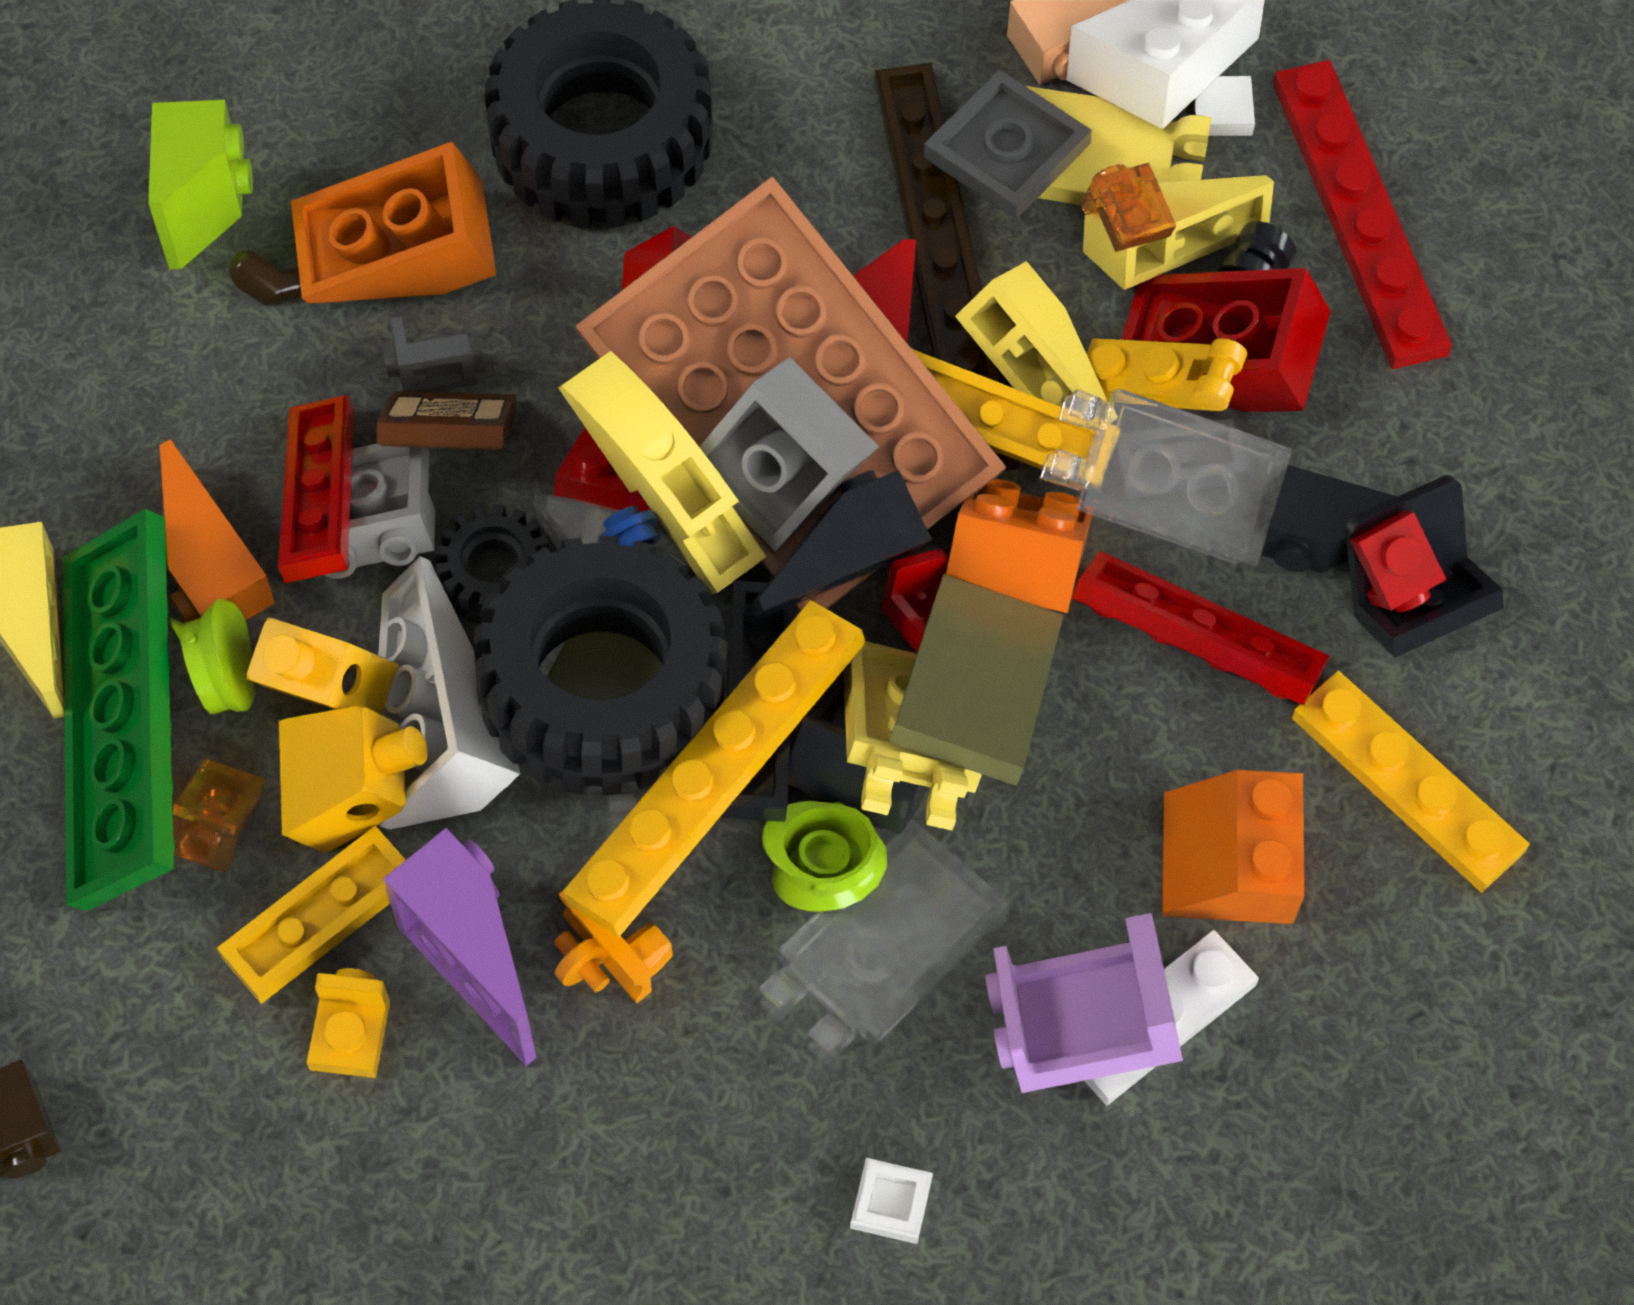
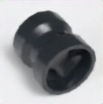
[1217,221,1296,272]

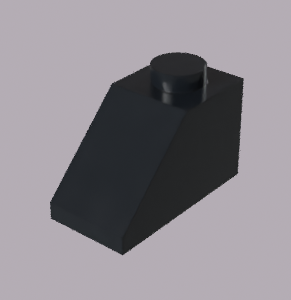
[1261,465,1397,573]

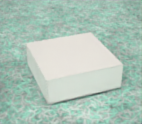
[1192,76,1255,136]
[850,1158,933,1244]

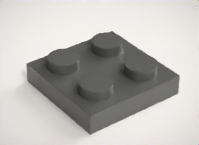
[924,69,1092,220]

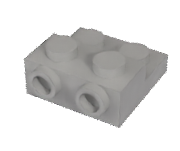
[325,444,436,579]

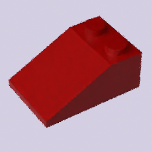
[1121,268,1331,412]

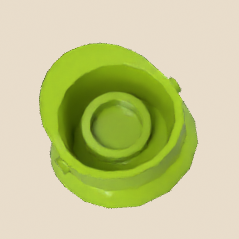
[169,598,256,715]
[762,801,887,912]

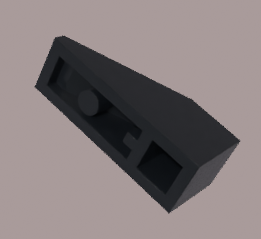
[742,470,931,626]

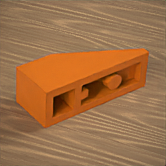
[159,439,275,623]

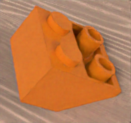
[946,478,1094,613]

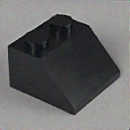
[788,671,928,835]

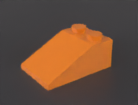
[291,141,497,304]

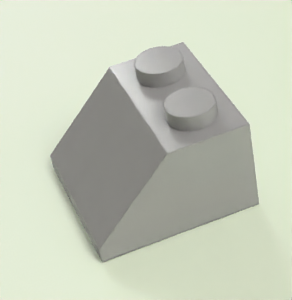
[699,357,879,552]

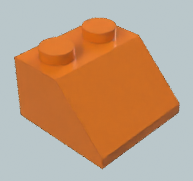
[1162,770,1304,924]

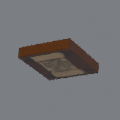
[377,391,516,450]

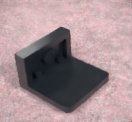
[1345,475,1504,657]

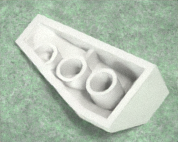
[378,556,520,830]

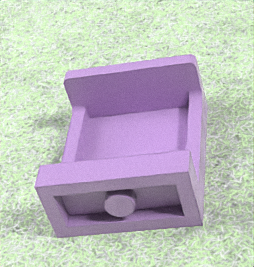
[985,913,1183,1093]

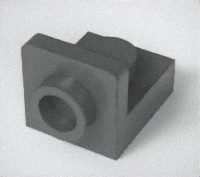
[382,316,477,392]

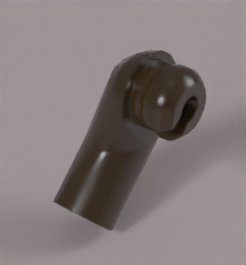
[229,250,302,305]

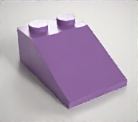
[383,828,536,1066]

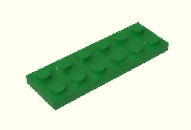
[63,509,175,911]

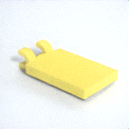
[1026,86,1212,206]
[843,641,982,831]

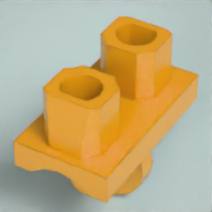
[554,892,673,1003]

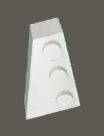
[1066,0,1265,129]

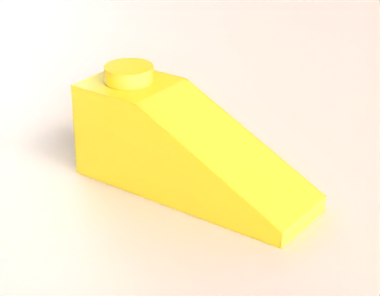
[1083,175,1274,290]
[955,261,1116,425]
[0,522,64,719]

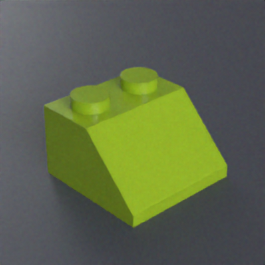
[148,99,253,270]

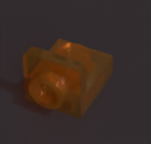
[1080,162,1177,252]
[173,758,266,872]

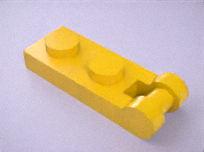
[1087,338,1247,411]

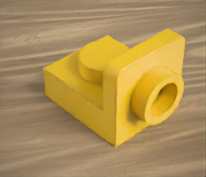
[306,968,390,1078]

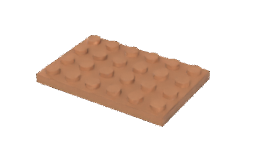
[575,176,1006,613]

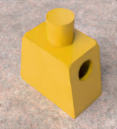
[246,617,399,715]
[279,706,428,852]

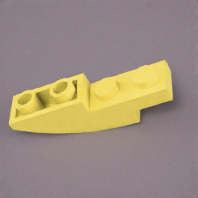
[558,351,767,594]

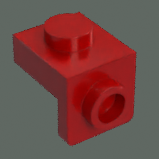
[1350,510,1447,612]
[880,548,949,653]

